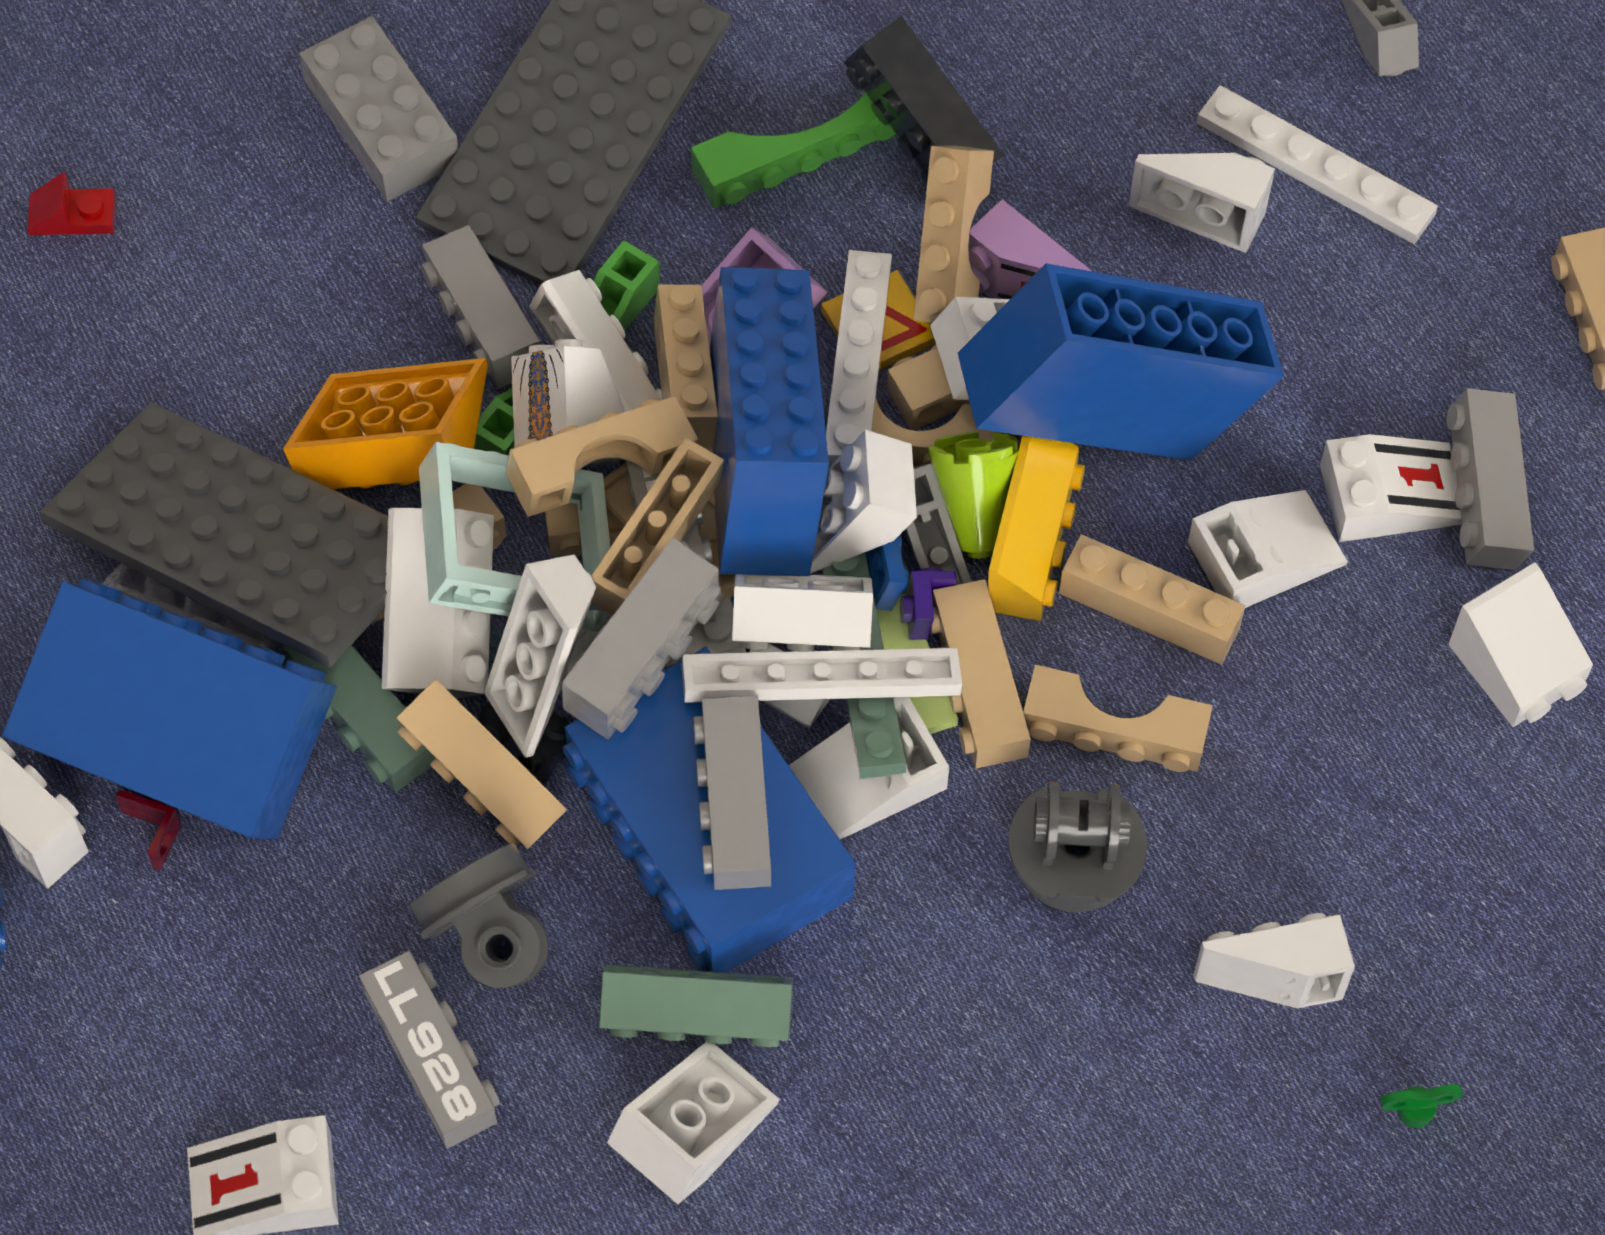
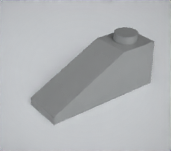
[1341,0,1419,76]
[902,463,972,585]

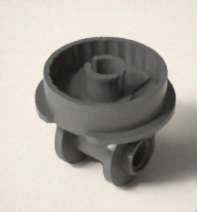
[1008,781,1147,912]
[409,843,549,988]

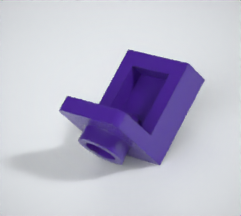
[900,567,956,640]

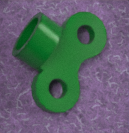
[1380,1084,1463,1128]

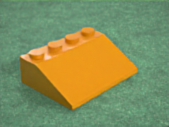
[283,358,488,490]

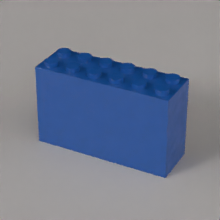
[957,263,1284,460]
[710,267,829,576]
[2,578,337,840]
[563,646,855,973]

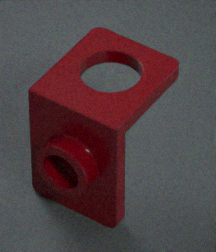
[116,790,181,871]

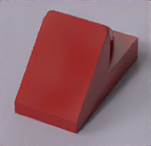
[27,173,116,235]

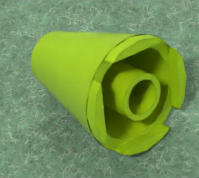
[929,432,1018,559]

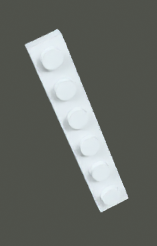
[1197,85,1438,245]
[826,250,892,466]
[681,648,962,703]

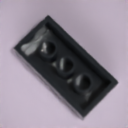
[844,16,1004,184]

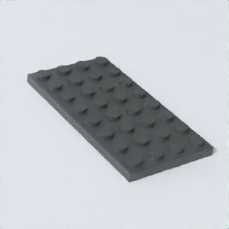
[416,0,732,285]
[40,402,388,668]

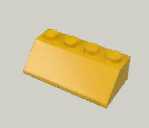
[988,436,1085,622]

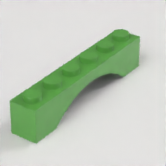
[691,92,896,209]
[474,240,660,456]

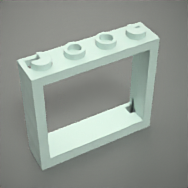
[419,442,611,632]

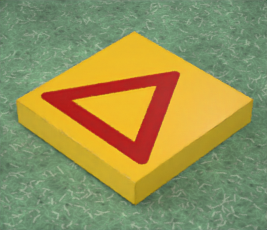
[821,270,936,370]

